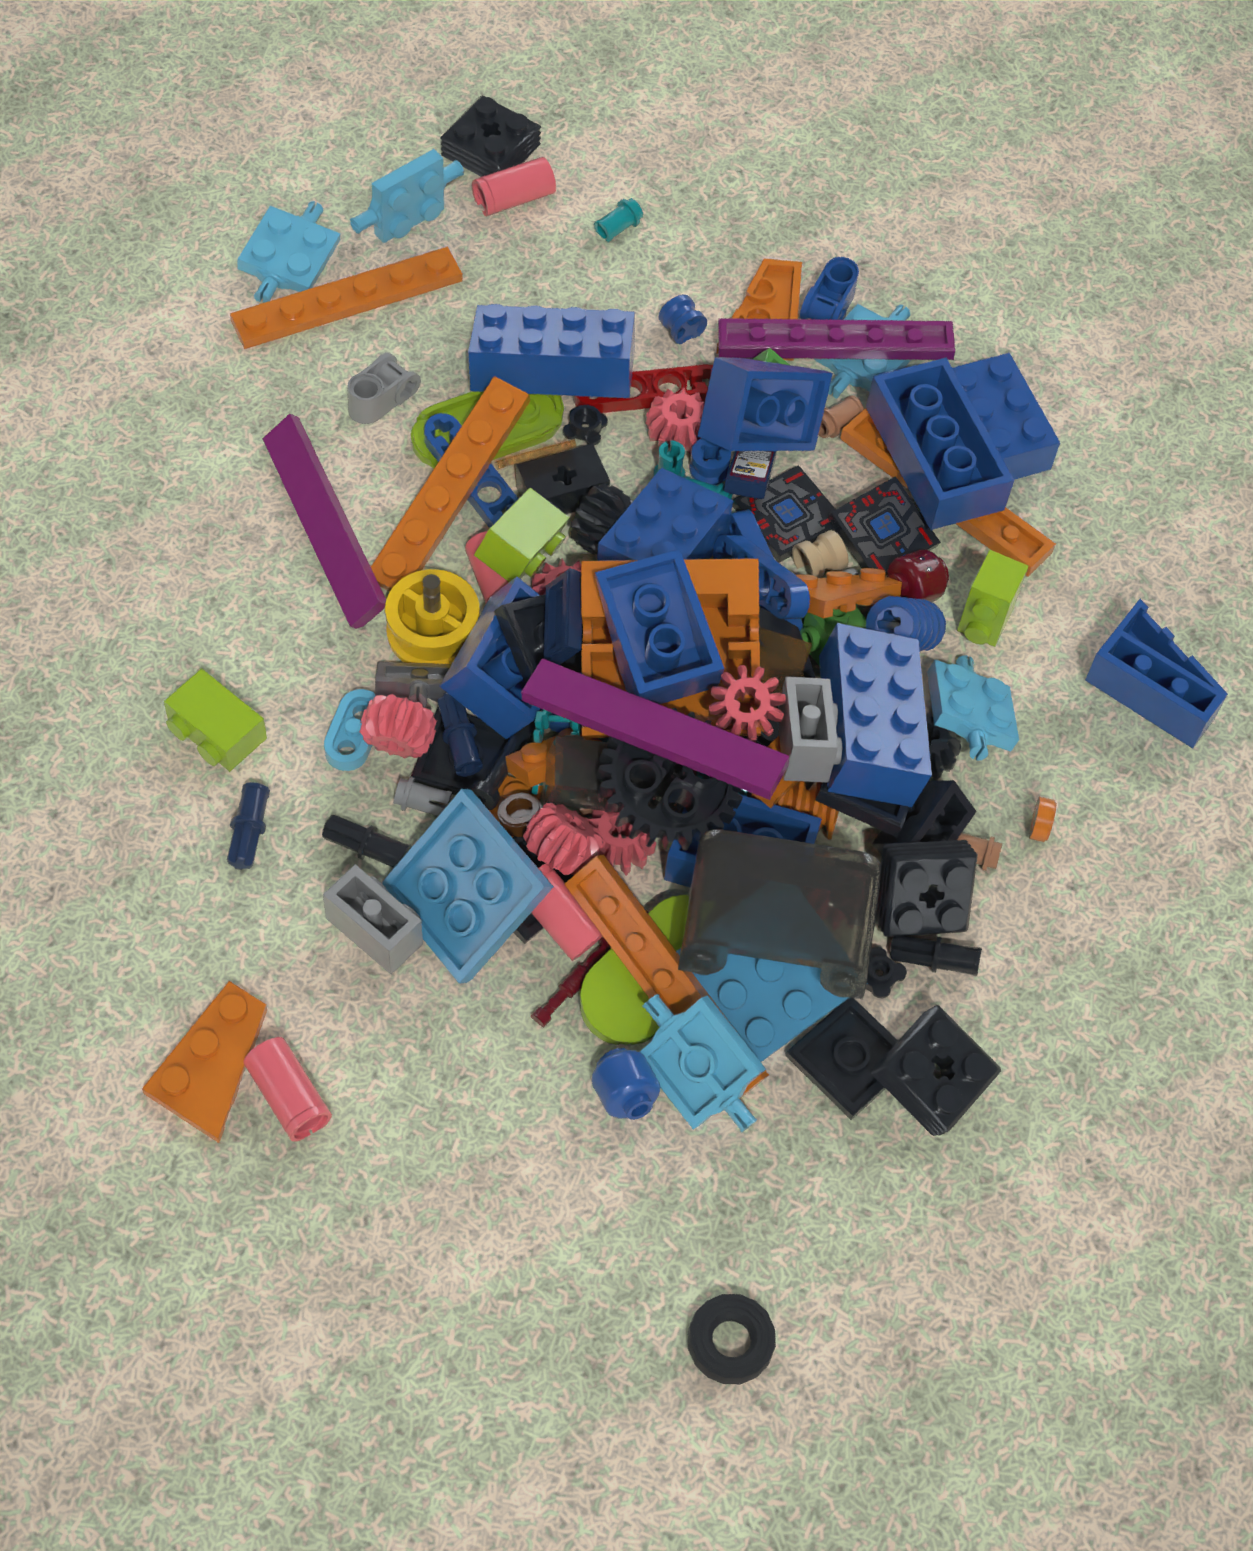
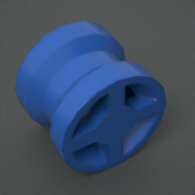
[658,294,707,344]
[689,438,732,485]

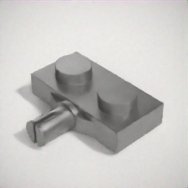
[375,662,452,708]

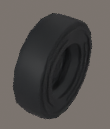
[688,1294,776,1384]

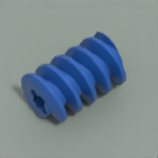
[866,596,946,651]

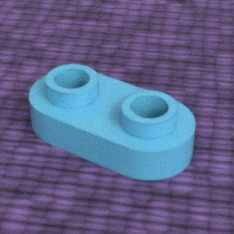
[324,689,375,771]

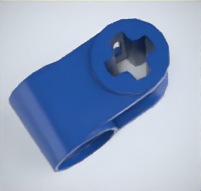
[799,257,859,320]

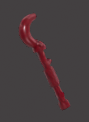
[531,909,649,1028]

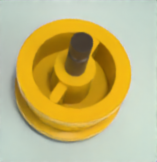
[385,569,480,664]

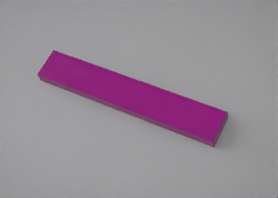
[718,318,956,360]
[262,413,386,629]
[521,659,789,800]

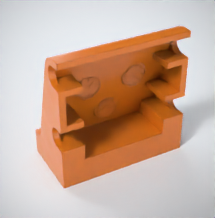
[581,559,761,738]

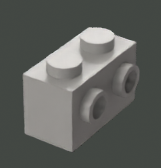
[777,677,842,782]
[323,864,423,974]

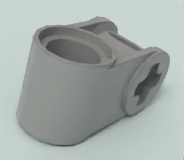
[347,352,421,424]

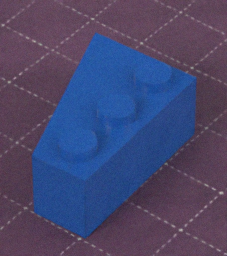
[1085,599,1228,749]

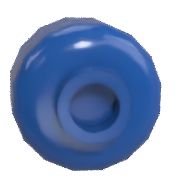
[591,1048,661,1120]

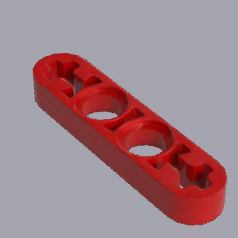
[574,364,713,413]

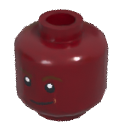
[887,549,949,602]

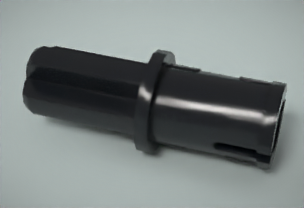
[322,815,412,868]
[890,936,982,976]

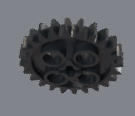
[596,708,743,851]

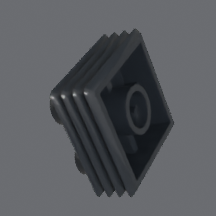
[440,96,541,177]
[875,840,978,937]
[871,1005,1001,1136]

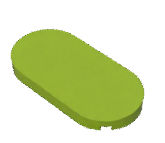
[411,391,564,468]
[579,895,724,1045]

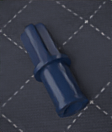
[438,692,483,776]
[227,782,270,870]

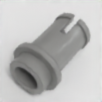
[393,776,452,816]

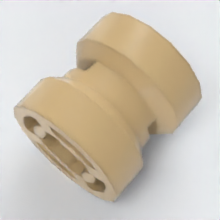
[792,530,849,578]

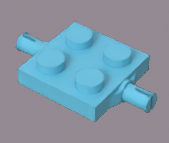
[350,149,464,243]
[237,201,340,303]
[814,304,911,399]
[927,655,1019,761]
[640,994,766,1133]

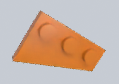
[716,258,802,361]
[796,568,902,619]
[142,981,267,1143]

